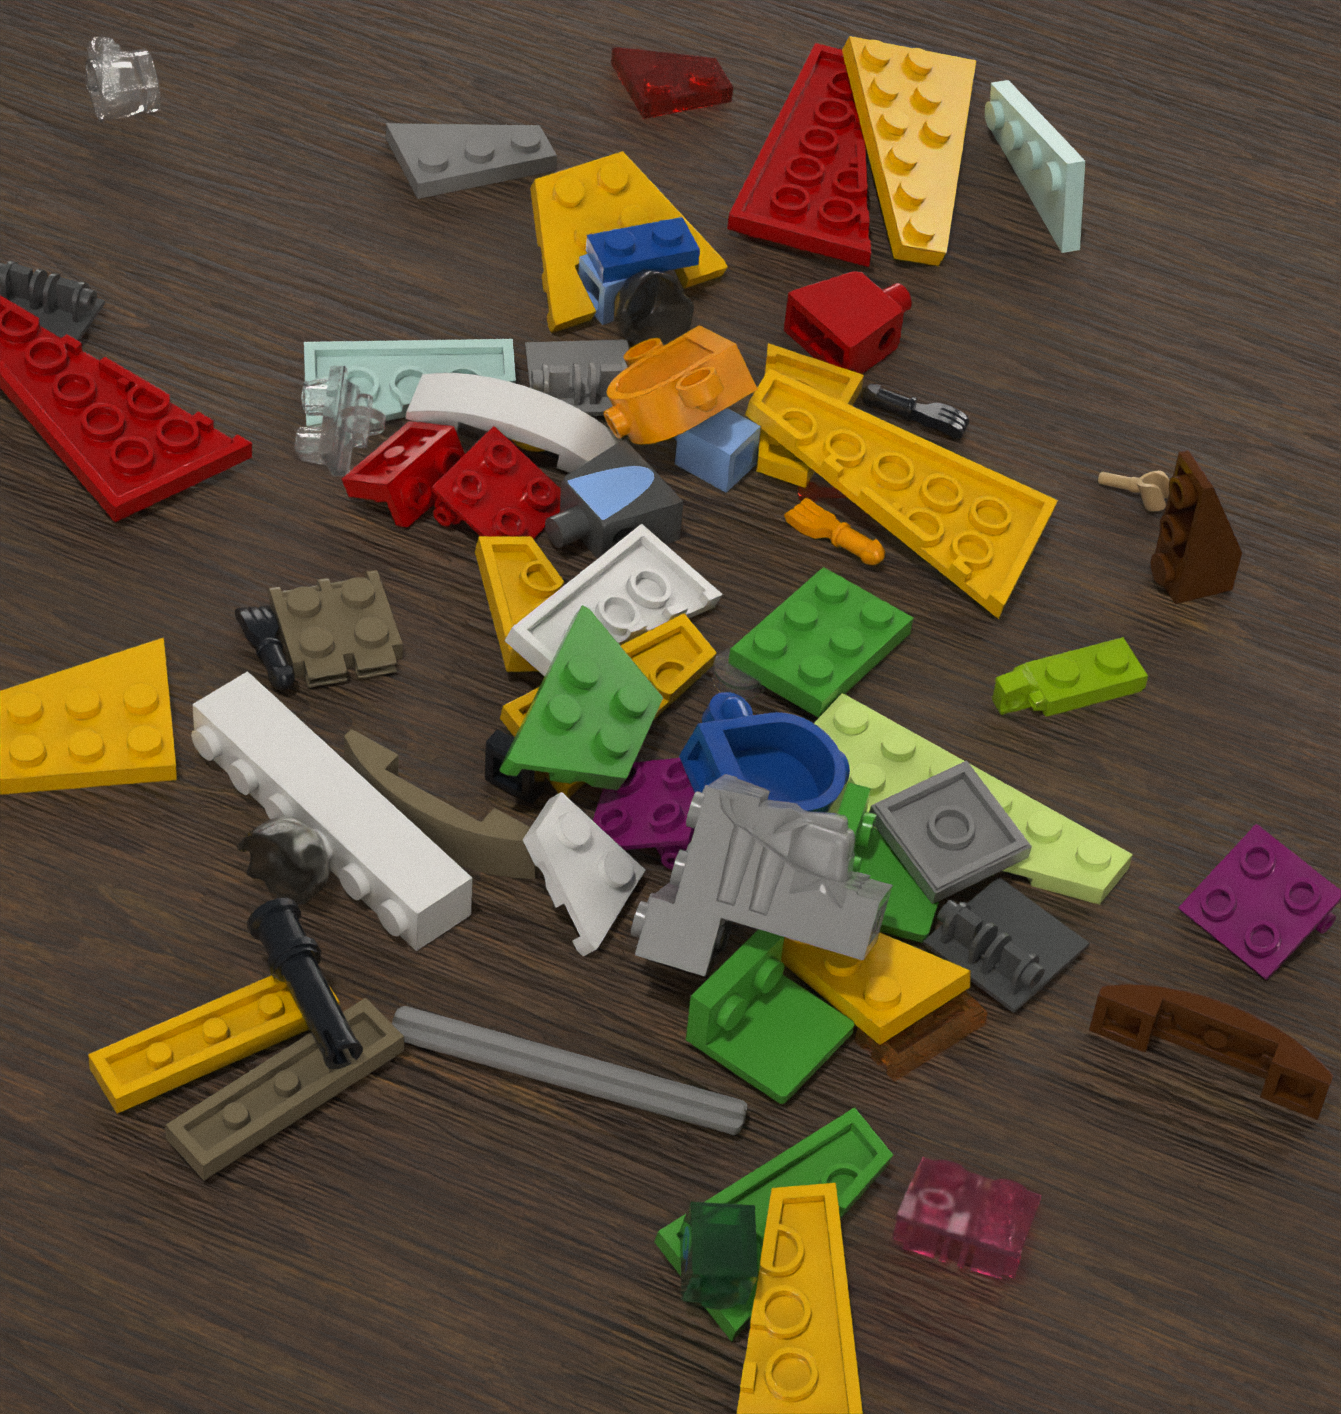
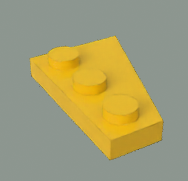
[757,343,864,488]
[475,536,564,672]

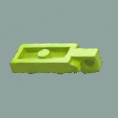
[992,637,1148,717]

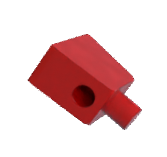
[784,271,912,374]

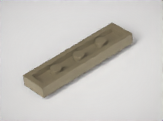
[165,998,404,1180]

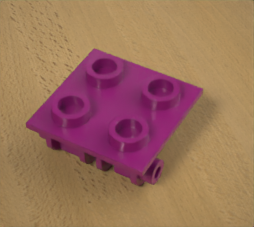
[593,758,695,870]
[1178,823,1341,981]

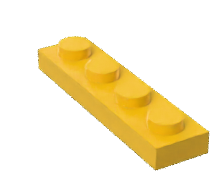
[88,975,340,1114]

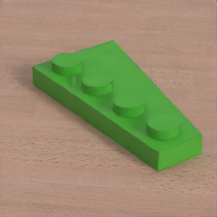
[654,1107,893,1342]

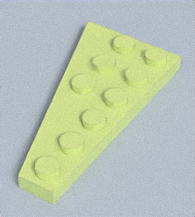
[814,693,1133,905]

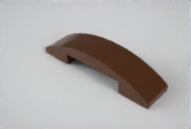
[1089,984,1334,1120]

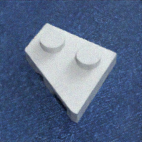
[523,792,645,956]

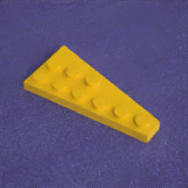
[842,36,976,266]

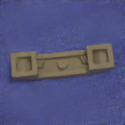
[344,729,541,879]

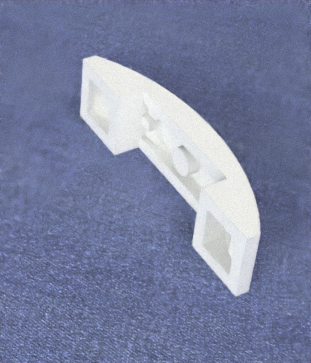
[405,373,622,473]

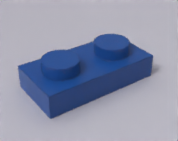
[586,217,700,283]

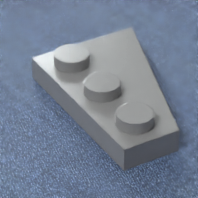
[386,123,557,199]

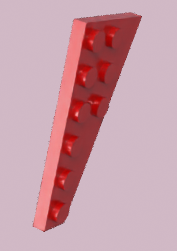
[727,43,871,267]
[0,295,252,522]

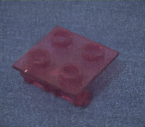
[892,1157,1042,1280]

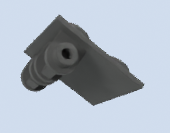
[0,260,105,341]
[923,877,1090,1013]

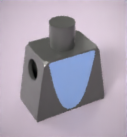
[545,439,683,559]

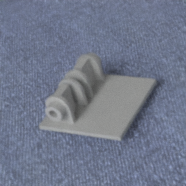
[525,340,629,416]

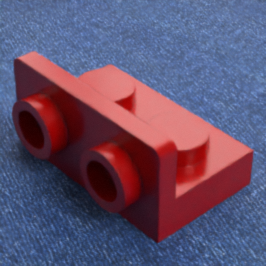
[341,421,465,528]

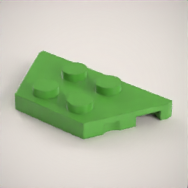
[499,605,663,790]

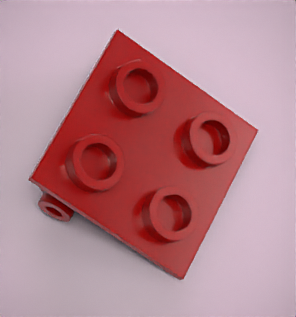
[431,426,561,539]

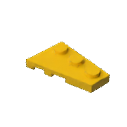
[781,932,971,1045]

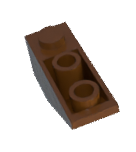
[1150,450,1242,604]

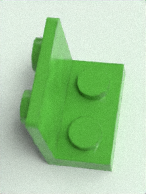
[837,782,939,943]
[686,929,854,1104]

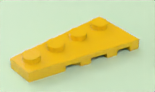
[500,613,717,798]

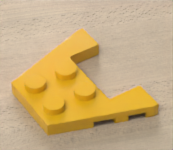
[530,151,728,333]

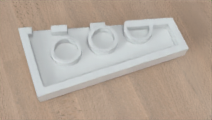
[505,524,723,676]

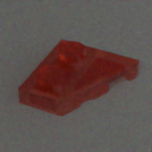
[611,47,733,119]

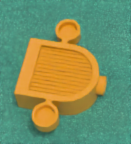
[603,325,758,445]

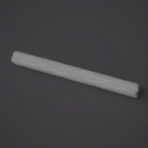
[392,1006,747,1135]

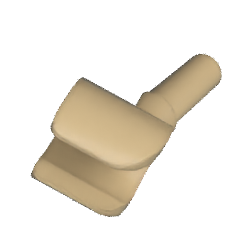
[1098,470,1169,512]

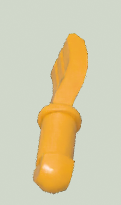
[784,498,885,565]

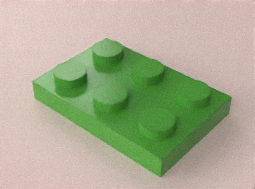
[728,567,914,718]

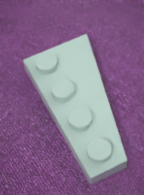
[985,80,1085,253]
[304,339,516,439]

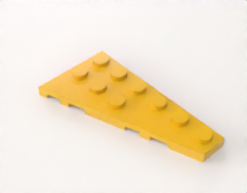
[745,368,1058,619]
[0,637,177,795]

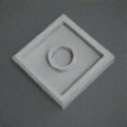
[869,760,1032,904]

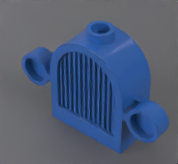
[679,692,850,812]

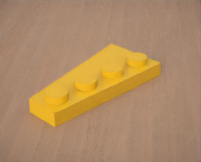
[736,1183,863,1414]

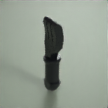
[861,383,969,439]
[235,605,295,691]

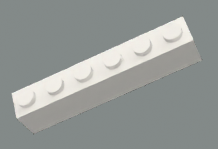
[191,671,472,951]

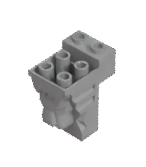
[631,774,893,976]

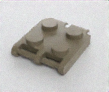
[268,569,403,688]

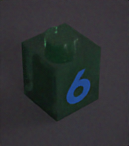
[680,1202,758,1310]

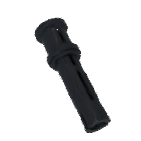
[247,898,363,1069]

